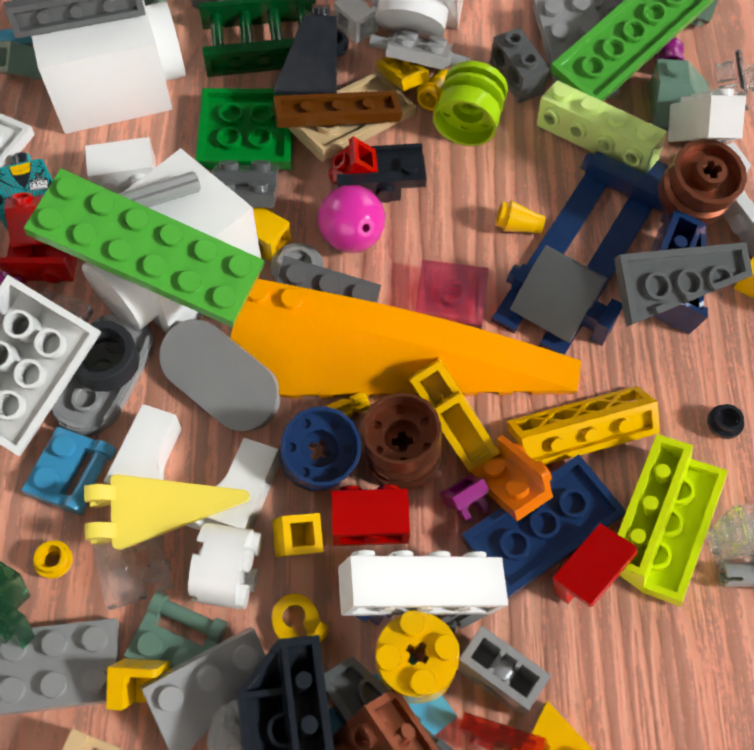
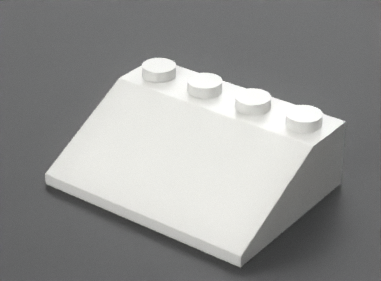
[0,275,102,456]

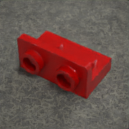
[0,242,77,283]

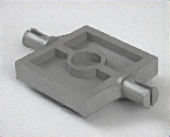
[369,29,470,70]

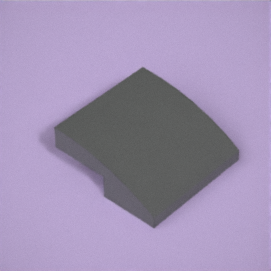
[510,245,607,343]

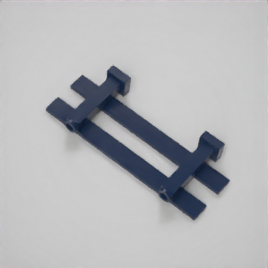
[491,151,670,355]

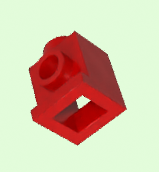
[328,136,378,185]

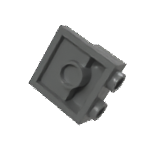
[211,160,279,207]

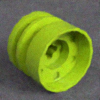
[433,60,508,146]

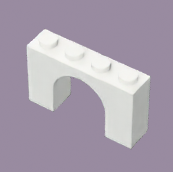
[103,404,280,530]

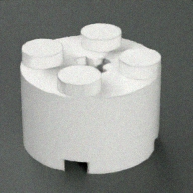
[188,523,262,609]

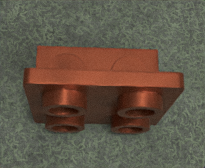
[332,690,439,750]

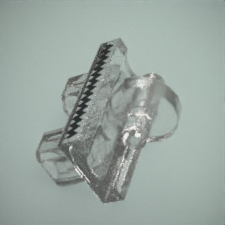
[715,49,754,111]

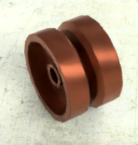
[658,139,747,225]

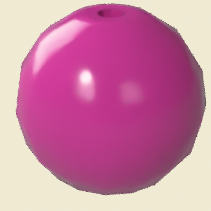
[318,185,386,253]

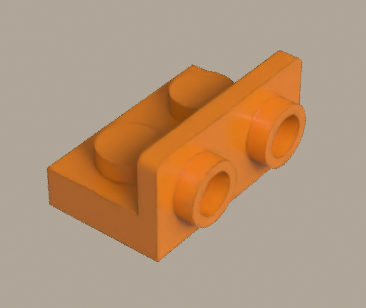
[470,435,553,521]

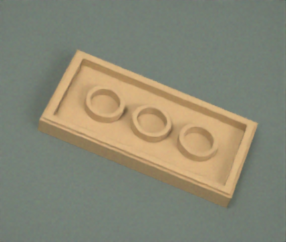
[287,71,417,162]

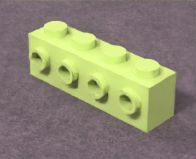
[536,81,667,174]

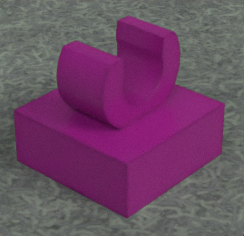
[439,475,490,522]

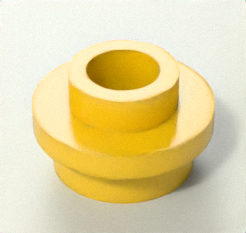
[33,540,73,579]

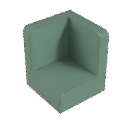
[0,41,42,80]

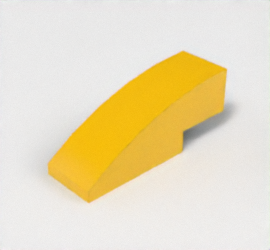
[409,358,500,473]

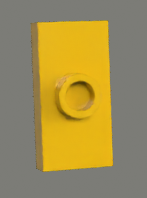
[375,57,430,91]

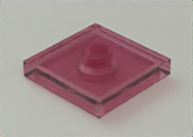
[415,260,488,329]

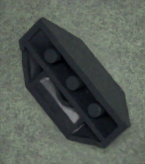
[236,635,334,750]

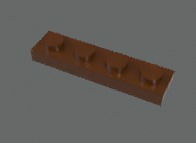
[272,90,402,128]

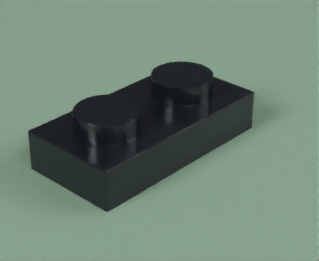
[336,171,402,203]

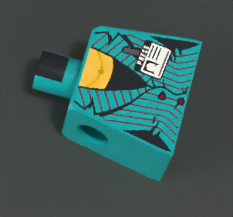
[0,152,53,230]

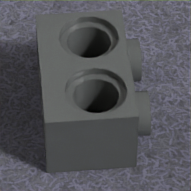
[490,27,550,104]

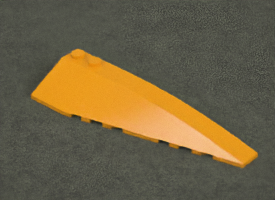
[230,279,582,399]

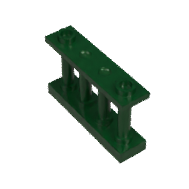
[198,0,316,77]

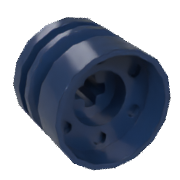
[279,406,361,492]

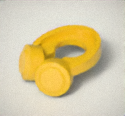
[271,594,328,643]

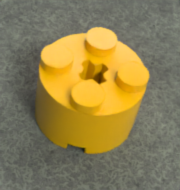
[376,610,459,704]

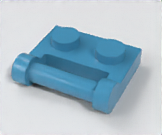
[21,426,117,515]

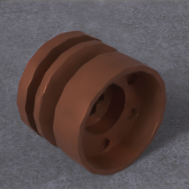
[362,393,442,489]

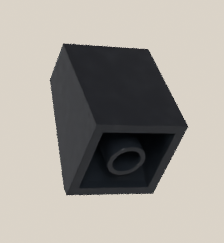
[274,4,337,95]

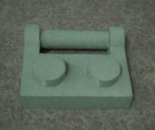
[124,591,228,669]

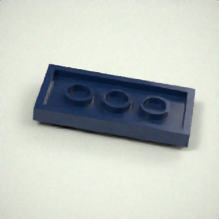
[461,454,626,599]

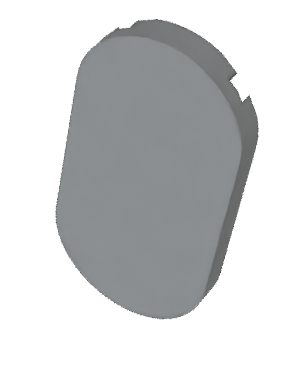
[52,312,155,436]
[159,319,280,431]

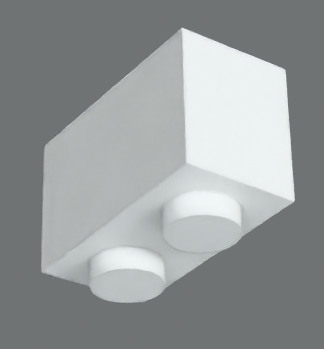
[85,137,156,193]

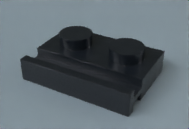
[371,143,427,188]

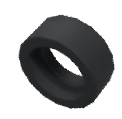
[74,321,140,392]

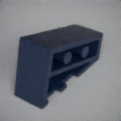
[650,209,708,334]

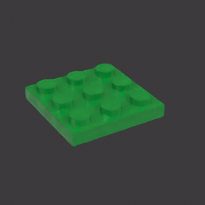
[195,88,293,169]

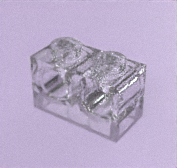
[707,504,754,566]

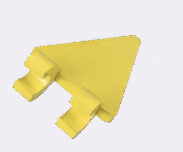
[84,474,250,550]

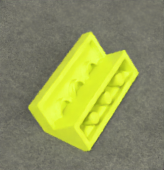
[618,434,728,607]

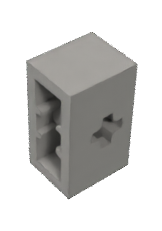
[457,626,551,717]

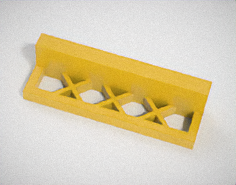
[507,386,660,465]

